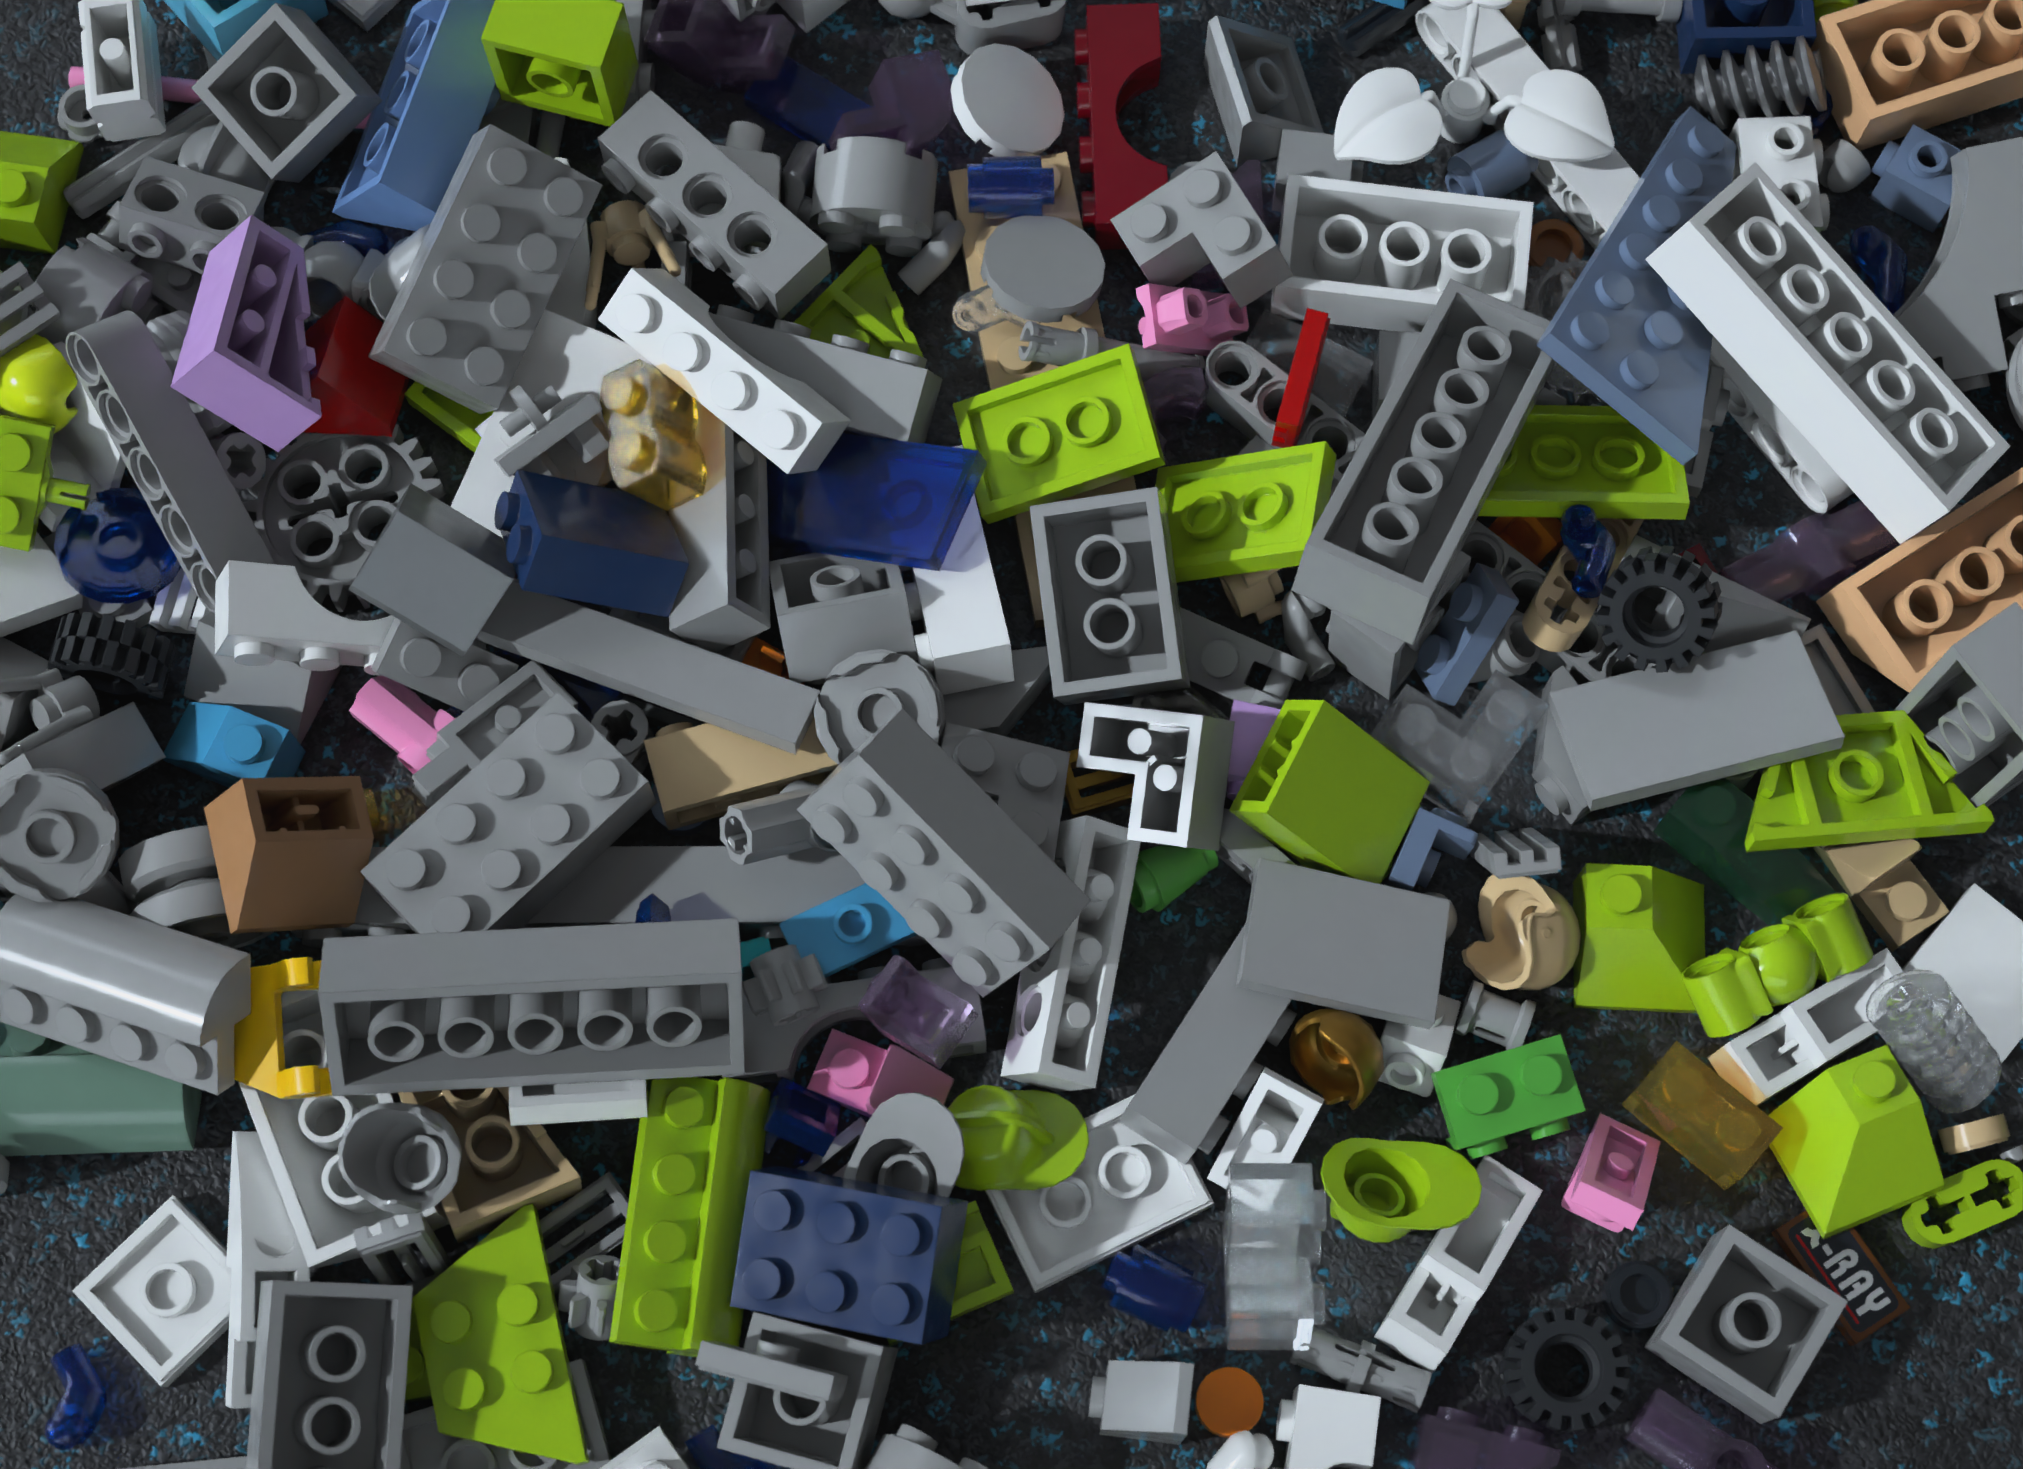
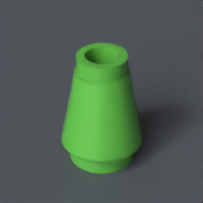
[1130,844,1218,913]

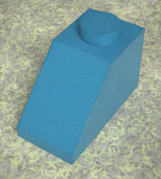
[163,702,306,788]

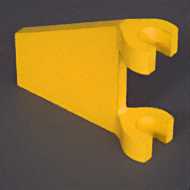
[234,957,332,1099]

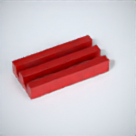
[1271,308,1331,448]

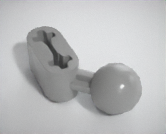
[878,0,1067,55]

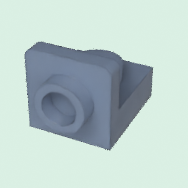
[1384,808,1479,891]

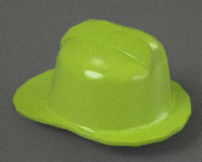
[948,1085,1089,1191]
[1320,1138,1482,1243]

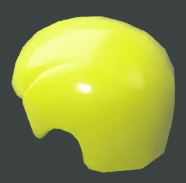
[0,334,78,434]

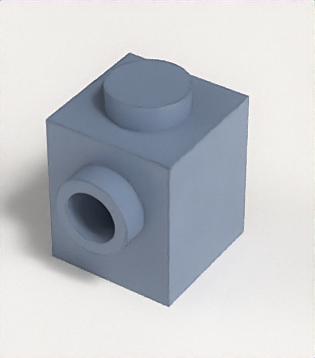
[1869,124,1962,233]

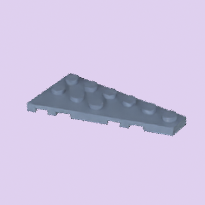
[1536,106,1737,465]

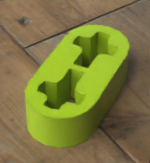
[1901,1159,2023,1249]

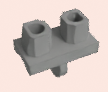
[494,385,613,479]

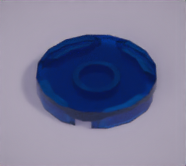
[54,488,181,604]

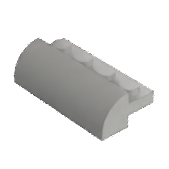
[0,894,251,1095]

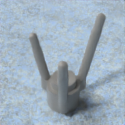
[0,668,100,768]

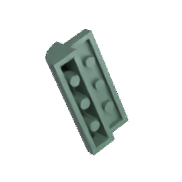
[0,1022,202,1156]

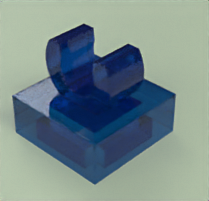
[764,1077,841,1167]

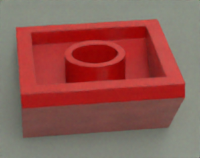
[303,296,410,437]

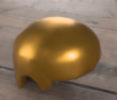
[1289,1009,1384,1110]

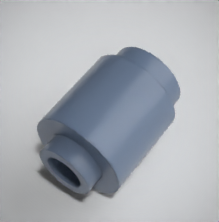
[1445,130,1539,198]

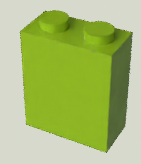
[1229,700,1430,884]

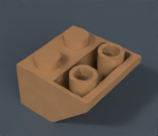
[204,776,374,934]

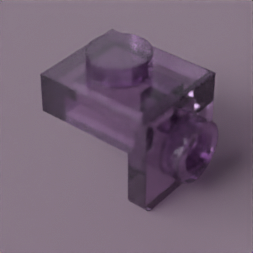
[858,954,979,1069]

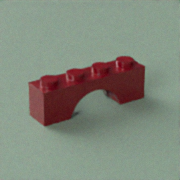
[1074,3,1168,250]

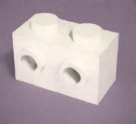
[1729,116,1830,233]

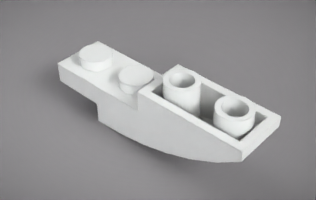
[225,1131,310,1409]

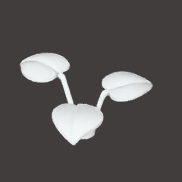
[1334,0,1615,165]

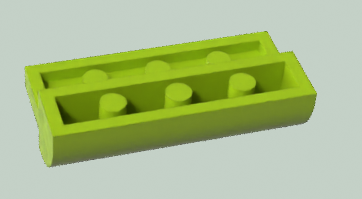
[609,1077,771,1357]

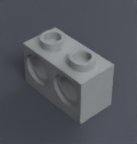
[119,156,265,275]

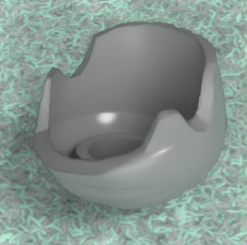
[337,1103,462,1215]

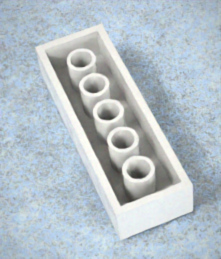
[1645,162,2010,544]

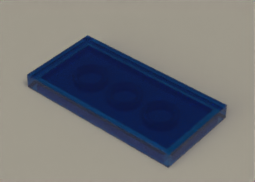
[767,433,987,571]

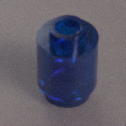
[967,155,1054,219]
[1101,1244,1206,1333]

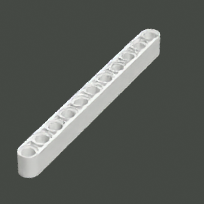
[1416,3,1854,514]

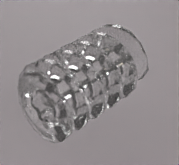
[1866,970,2002,1113]

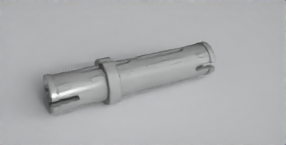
[1018,321,1205,394]

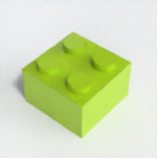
[481,0,639,127]

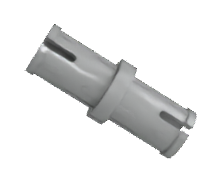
[1289,1322,1432,1413]

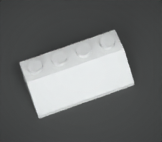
[238,990,450,1269]

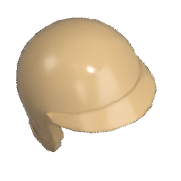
[1462,874,1581,990]

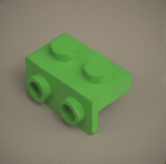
[1430,1034,1586,1160]

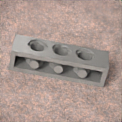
[598,90,831,320]

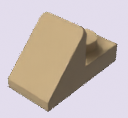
[1813,839,1950,952]

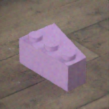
[171,214,322,452]

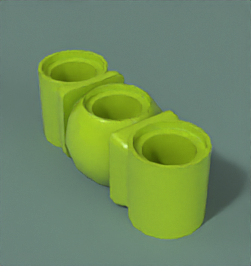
[1681,893,1873,1038]

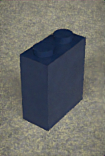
[494,469,689,617]

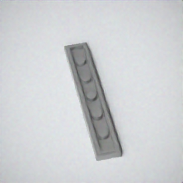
[475,581,821,755]

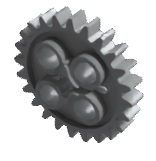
[243,424,446,612]

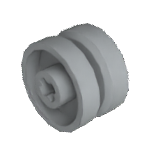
[118,825,273,949]

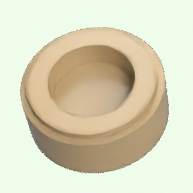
[1938,1113,2011,1155]

